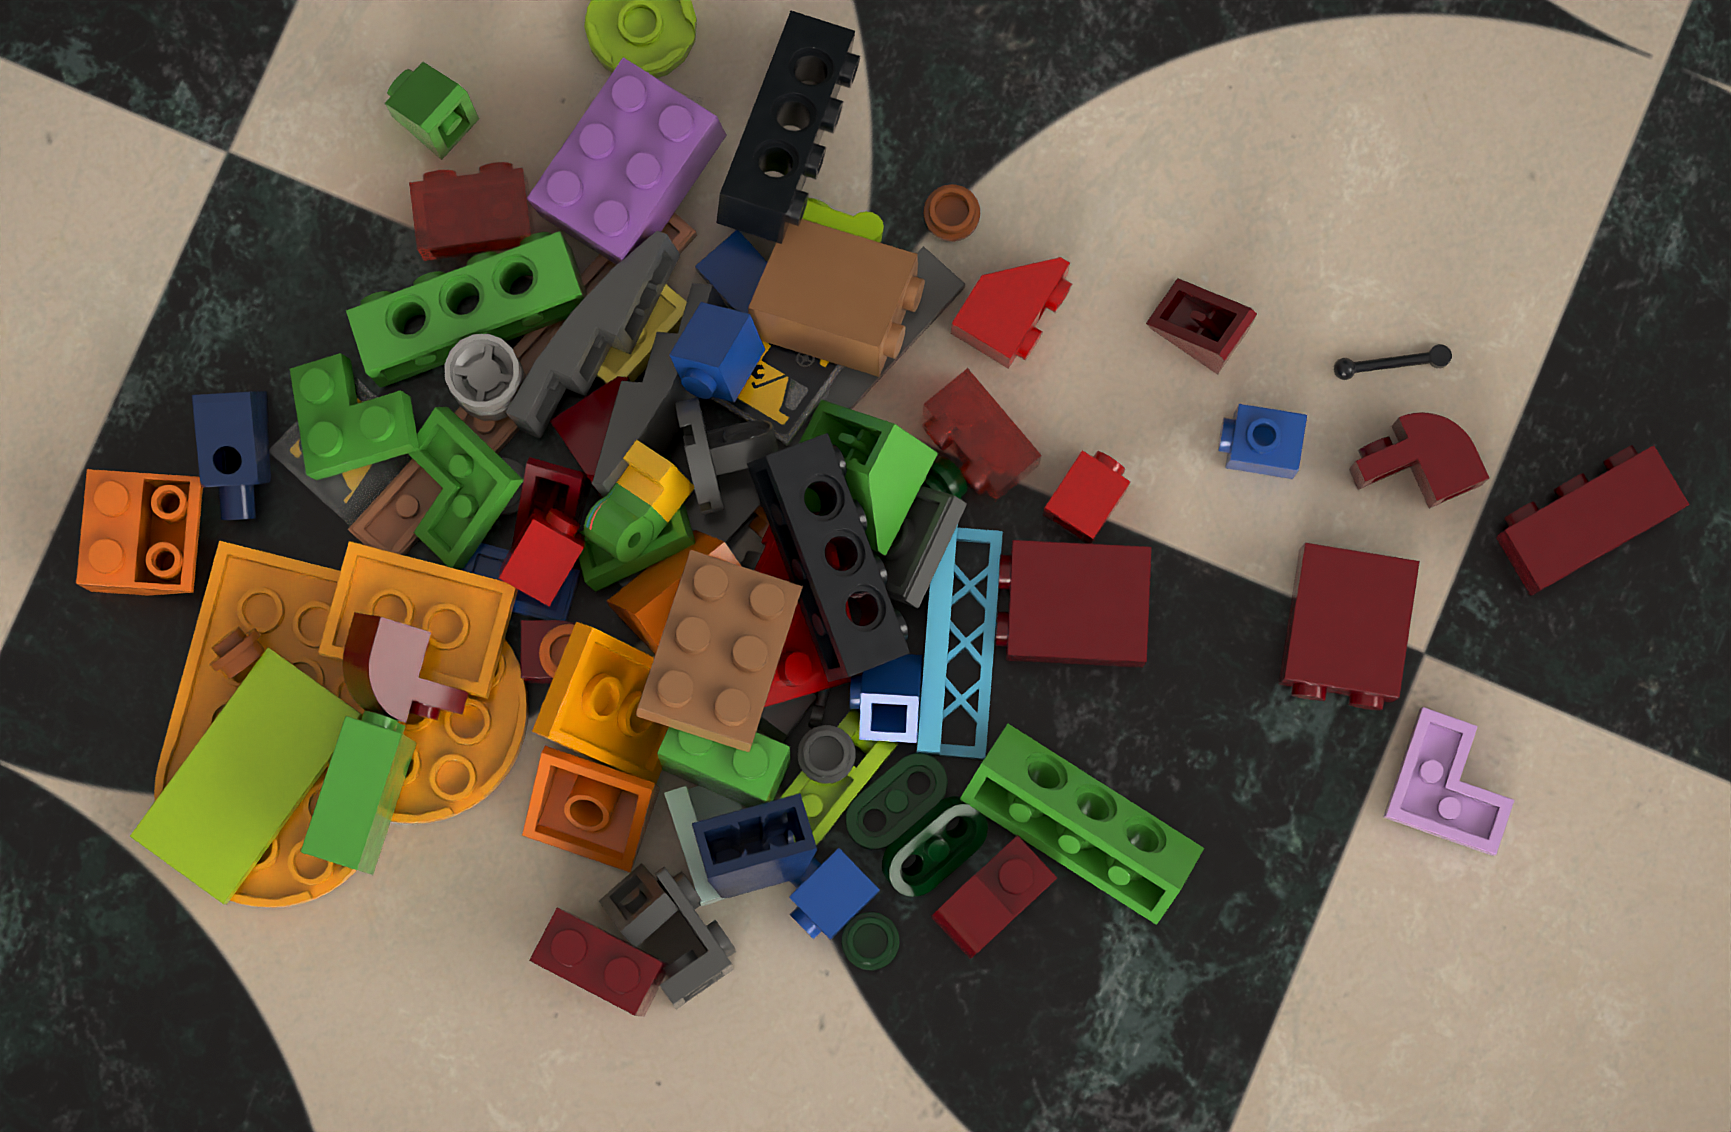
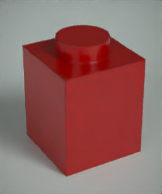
[1043,450,1131,544]
[499,508,585,606]

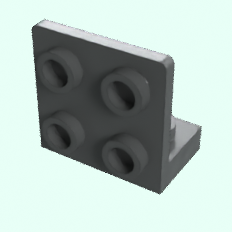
[655,866,736,1009]

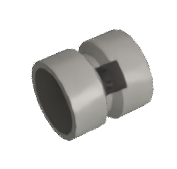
[445,334,526,421]

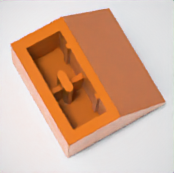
[76,469,203,595]

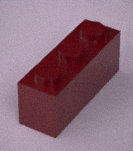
[1496,445,1690,596]

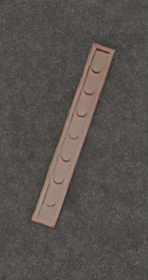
[347,212,697,556]

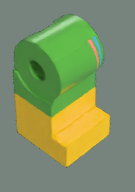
[584,439,694,563]

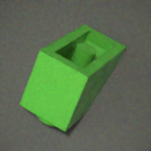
[385,62,479,160]

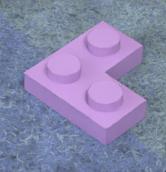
[1383,707,1514,856]

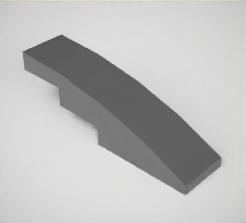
[506,231,680,439]
[592,283,728,498]

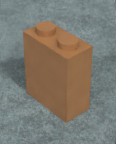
[748,219,925,377]

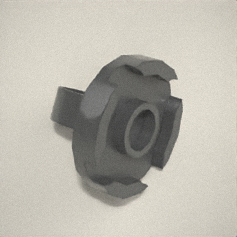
[675,397,779,515]

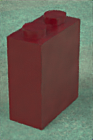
[996,540,1151,667]
[1279,543,1420,710]
[529,908,670,1016]

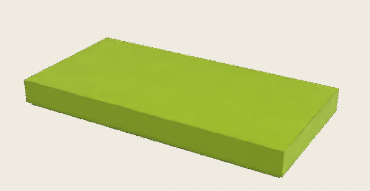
[130,647,363,905]

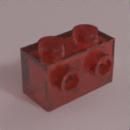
[409,162,535,261]
[922,368,1042,502]

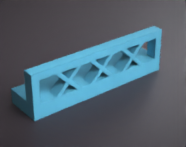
[917,525,1003,760]

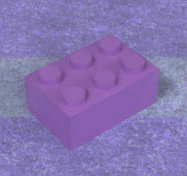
[527,57,727,265]

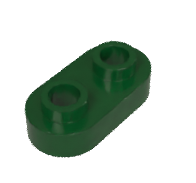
[846,753,948,850]
[882,796,988,897]

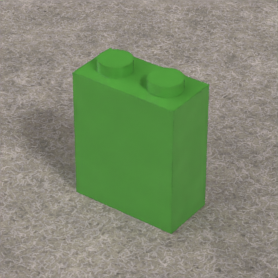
[301,710,417,875]
[657,727,791,808]

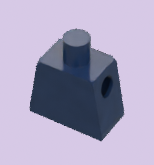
[192,391,271,520]
[692,793,817,898]

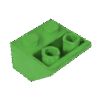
[799,400,938,556]

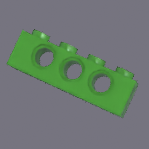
[346,231,587,388]
[960,724,1204,925]

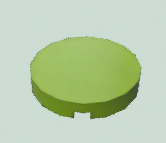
[584,0,697,78]

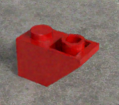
[951,257,1073,369]

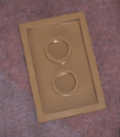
[636,550,803,752]

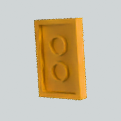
[318,541,518,698]
[532,622,669,783]

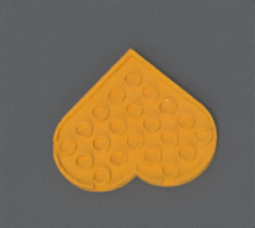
[154,541,529,908]

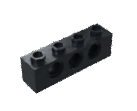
[716,10,860,244]
[747,433,910,682]

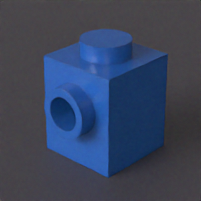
[669,302,765,403]
[1218,404,1307,479]
[850,654,922,743]
[789,848,880,940]

